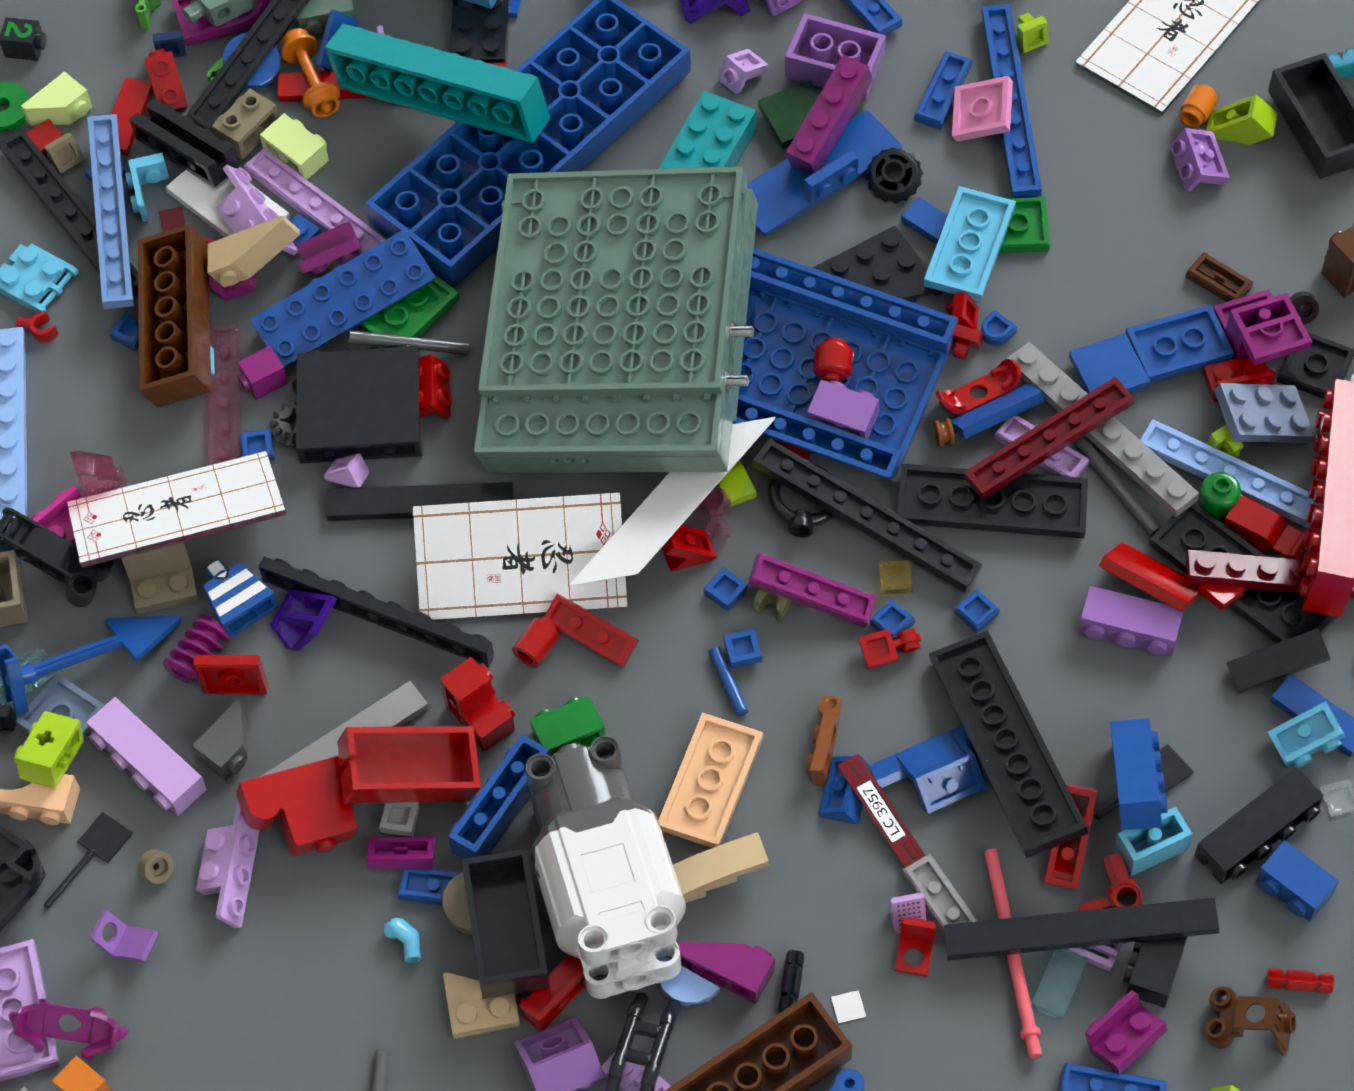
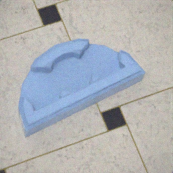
[659,956,720,1007]

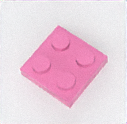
[952,76,1013,142]

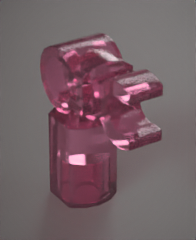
[693,487,732,539]

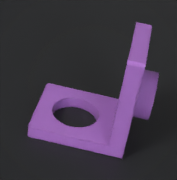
[89,910,159,962]

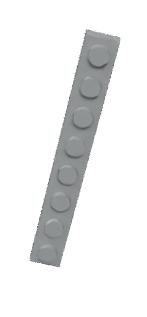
[1007,342,1199,517]

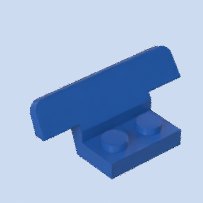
[871,725,987,814]

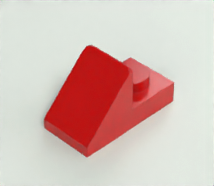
[662,525,717,571]

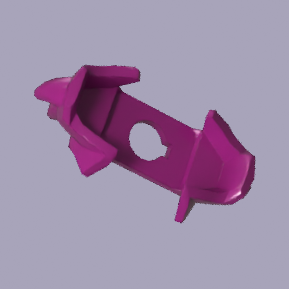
[8,998,129,1062]

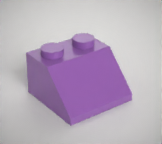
[513,1017,605,1091]

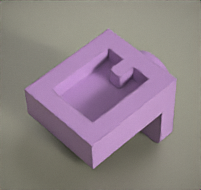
[718,48,768,94]

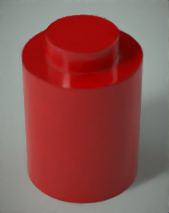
[512,617,560,668]

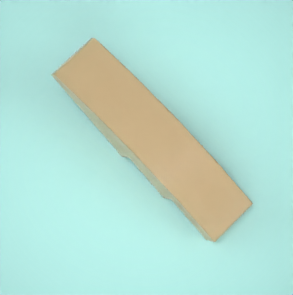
[673,832,769,903]

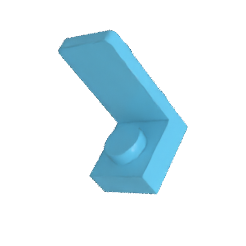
[125,152,169,222]

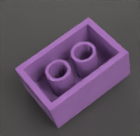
[785,13,886,100]

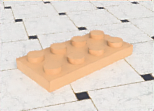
[658,712,763,848]

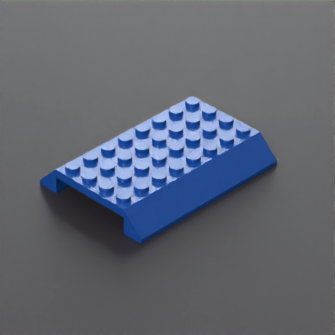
[732,248,958,480]

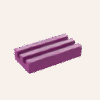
[367,836,436,869]

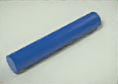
[708,647,748,716]

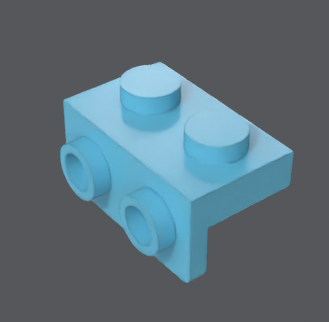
[1268,701,1346,768]

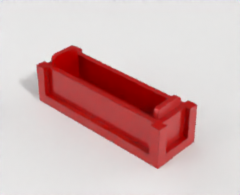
[519,955,586,1031]

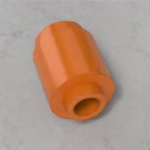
[1179,85,1218,128]

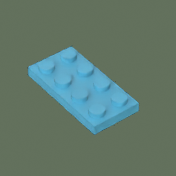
[923,186,1016,302]

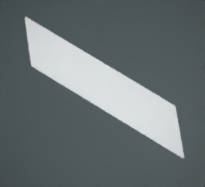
[569,417,775,586]

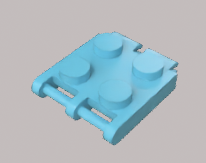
[0,243,79,313]

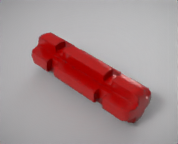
[1266,968,1335,994]

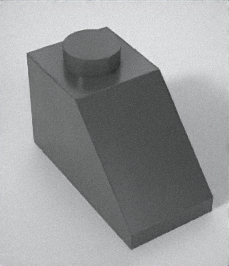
[192,700,248,781]

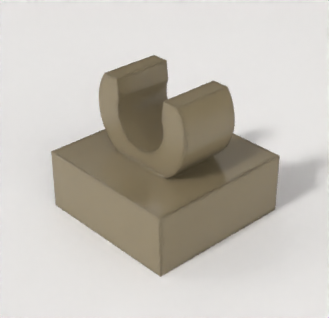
[44,133,85,174]

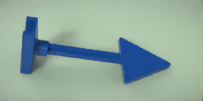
[0,615,182,716]

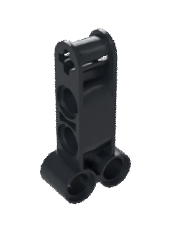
[0,507,114,607]

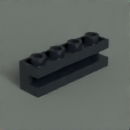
[129,99,239,188]
[1194,767,1324,885]

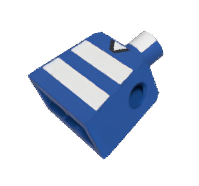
[203,561,278,638]

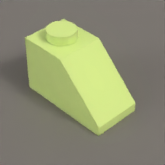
[21,71,93,126]

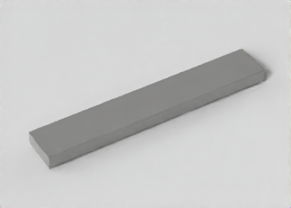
[260,681,429,777]

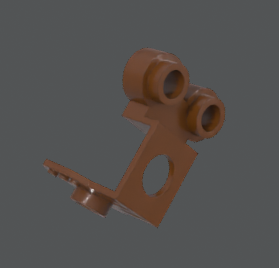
[1204,986,1296,1056]

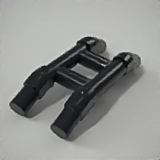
[605,992,681,1091]

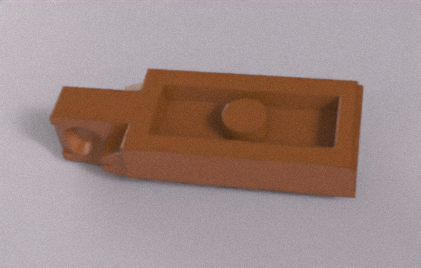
[806,695,843,786]

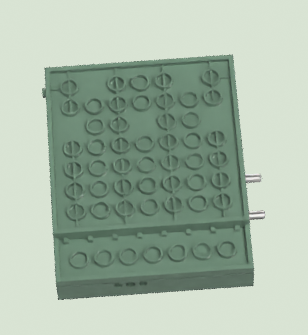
[474,166,758,473]

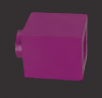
[237,346,288,400]

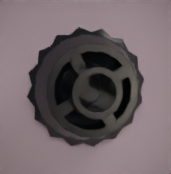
[865,147,923,204]

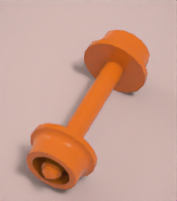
[281,28,340,118]

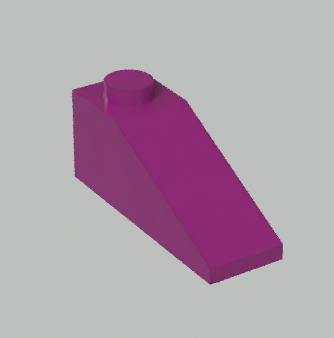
[667,942,775,1004]

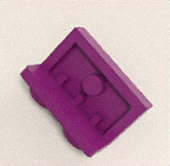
[296,222,362,276]

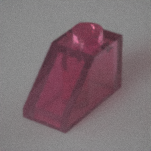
[70,450,127,497]

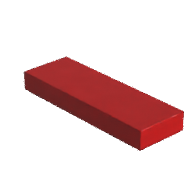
[111,78,153,156]
[544,593,639,668]

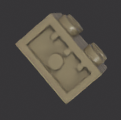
[120,539,199,615]

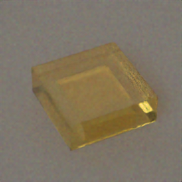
[879,560,913,595]

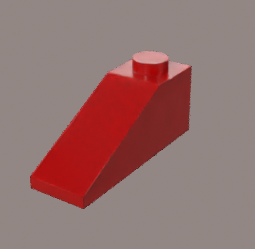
[1044,783,1097,890]

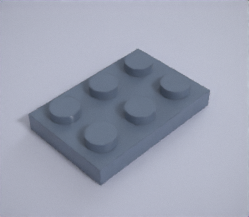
[1214,383,1315,443]

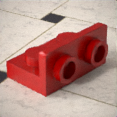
[1202,357,1276,403]

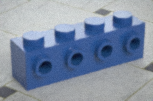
[1110,718,1168,830]
[448,734,550,859]

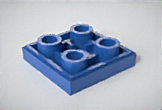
[1069,333,1150,394]

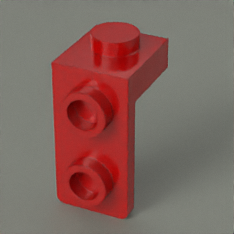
[144,49,188,110]

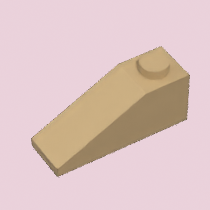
[207,215,300,288]

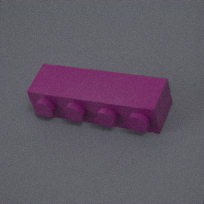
[786,54,873,175]

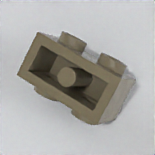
[212,88,279,160]

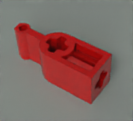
[1224,495,1307,560]

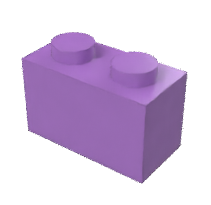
[807,380,880,439]

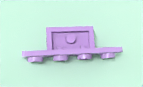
[216,164,298,255]
[196,800,260,928]

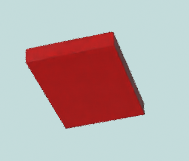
[1099,542,1202,612]

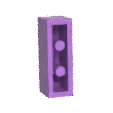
[1078,586,1183,656]

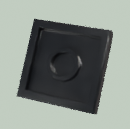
[1276,333,1354,398]

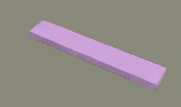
[244,148,386,256]

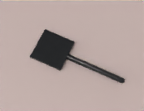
[1095,744,1194,819]
[44,812,133,908]

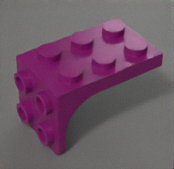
[171,0,272,46]

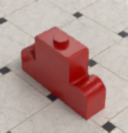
[236,755,358,856]

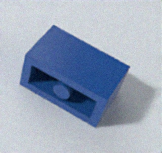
[1256,840,1339,921]

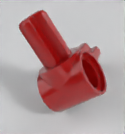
[1078,853,1142,911]

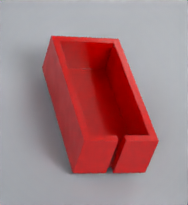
[337,726,481,803]

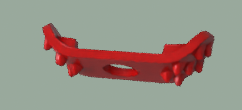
[935,359,1021,415]

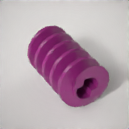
[162,613,231,683]

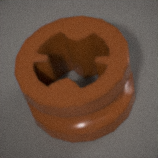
[933,418,955,448]

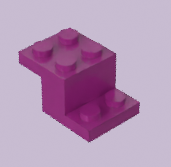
[1213,289,1312,365]

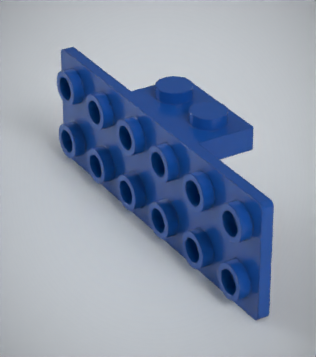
[747,110,902,236]
[251,230,435,368]

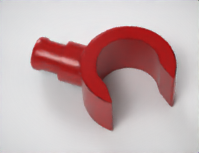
[16,312,58,342]

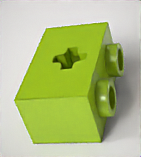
[14,711,84,789]

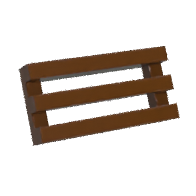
[1186,252,1253,302]

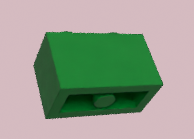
[530,695,606,757]

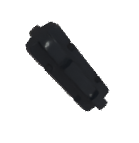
[778,950,804,1013]

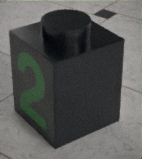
[0,17,47,61]

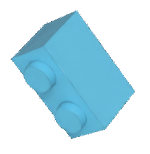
[1114,807,1193,877]

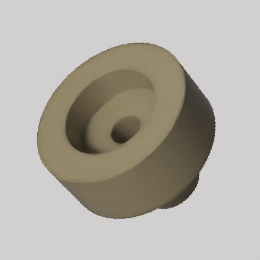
[138,849,174,884]

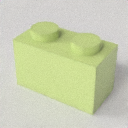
[260,113,329,180]

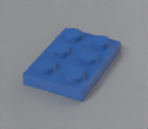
[1125,305,1234,383]

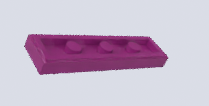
[748,552,876,627]

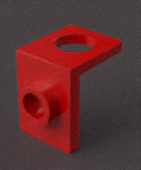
[895,917,936,977]

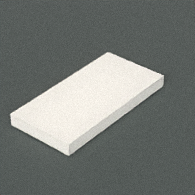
[166,170,290,237]

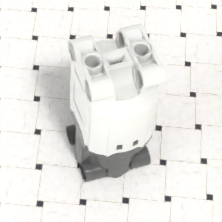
[525,735,686,999]

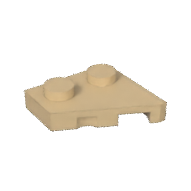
[443,973,520,1039]

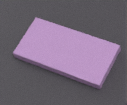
[0,939,60,1082]

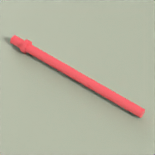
[984,848,1042,1059]

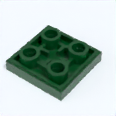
[758,80,819,149]

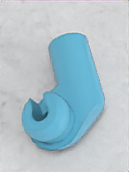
[384,918,421,963]

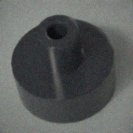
[1290,291,1319,324]

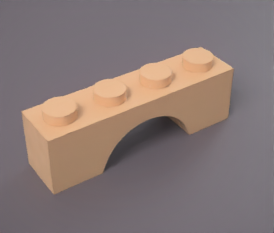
[0,774,80,825]

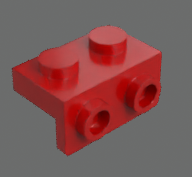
[419,353,452,418]

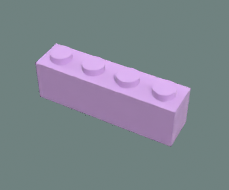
[86,697,207,816]

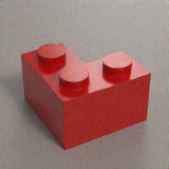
[440,657,515,752]

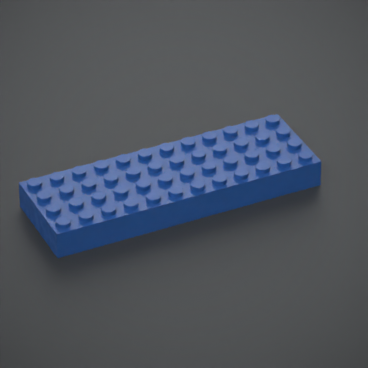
[365,0,691,287]

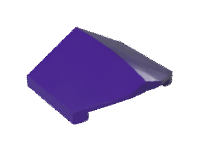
[270,590,337,651]

